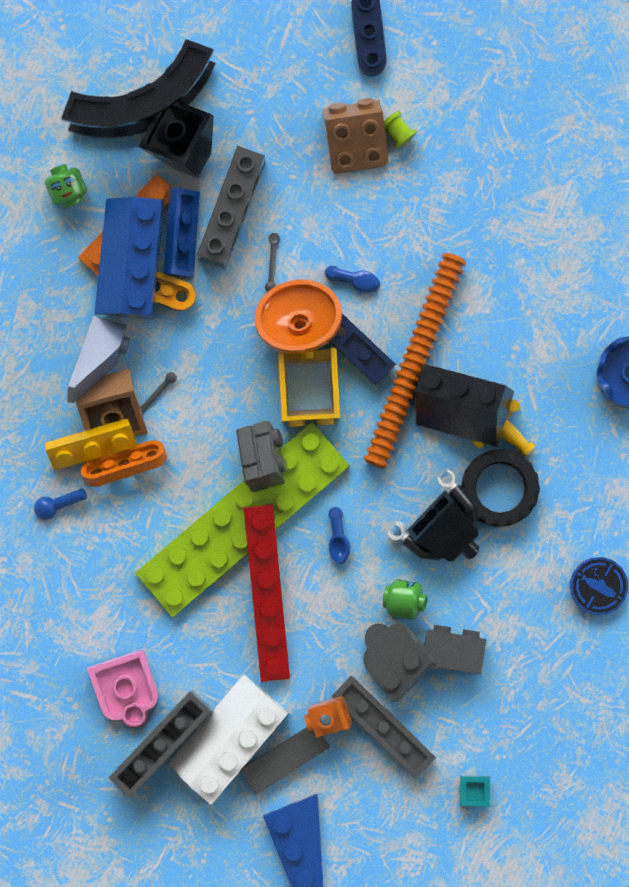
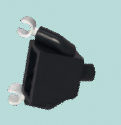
[388,470,480,562]

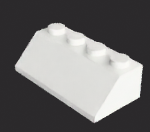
[168,674,288,804]

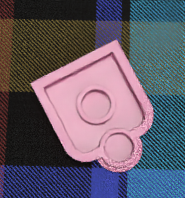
[87,649,158,728]

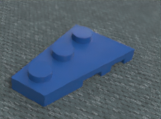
[263,793,323,887]

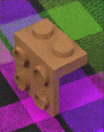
[322,98,389,173]

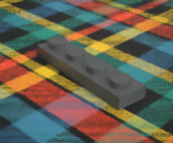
[331,675,436,779]

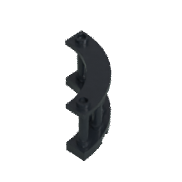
[61,39,216,138]

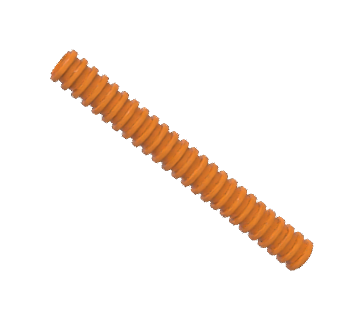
[363,253,466,469]

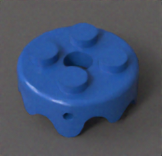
[596,336,629,408]

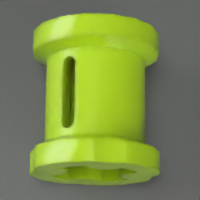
[384,110,417,149]

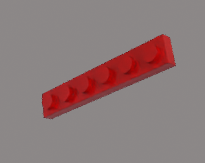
[243,504,290,682]

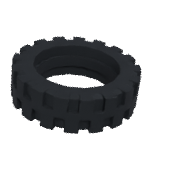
[461,449,540,527]

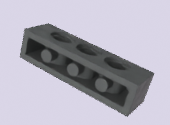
[197,146,265,269]
[109,689,213,798]

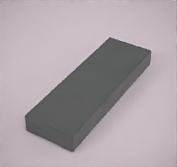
[240,727,330,795]

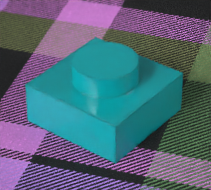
[459,775,490,807]

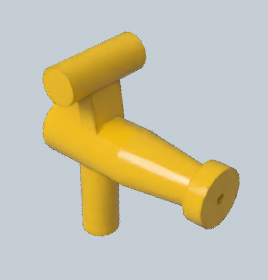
[471,398,535,457]

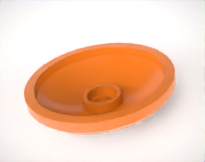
[255,279,342,354]

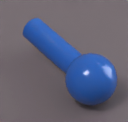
[34,488,87,520]

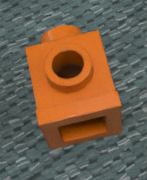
[304,696,352,738]

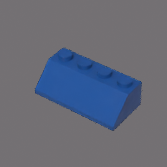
[94,197,164,320]

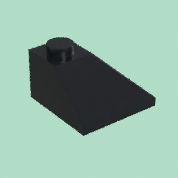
[138,101,214,178]

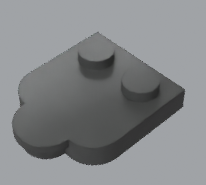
[363,624,437,702]

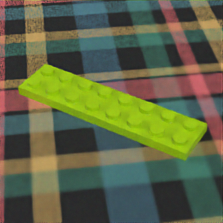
[135,422,350,617]

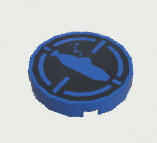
[569,557,628,615]

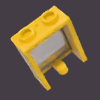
[278,348,340,427]

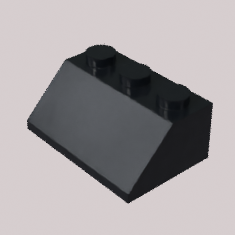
[416,364,514,447]

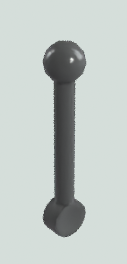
[265,233,280,292]
[132,372,177,415]

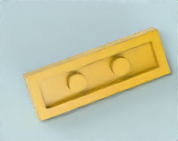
[44,418,137,471]

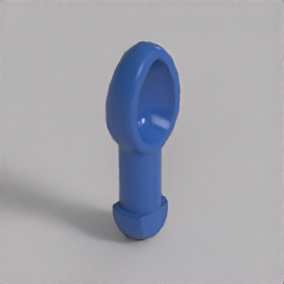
[325,265,380,293]
[328,507,350,564]

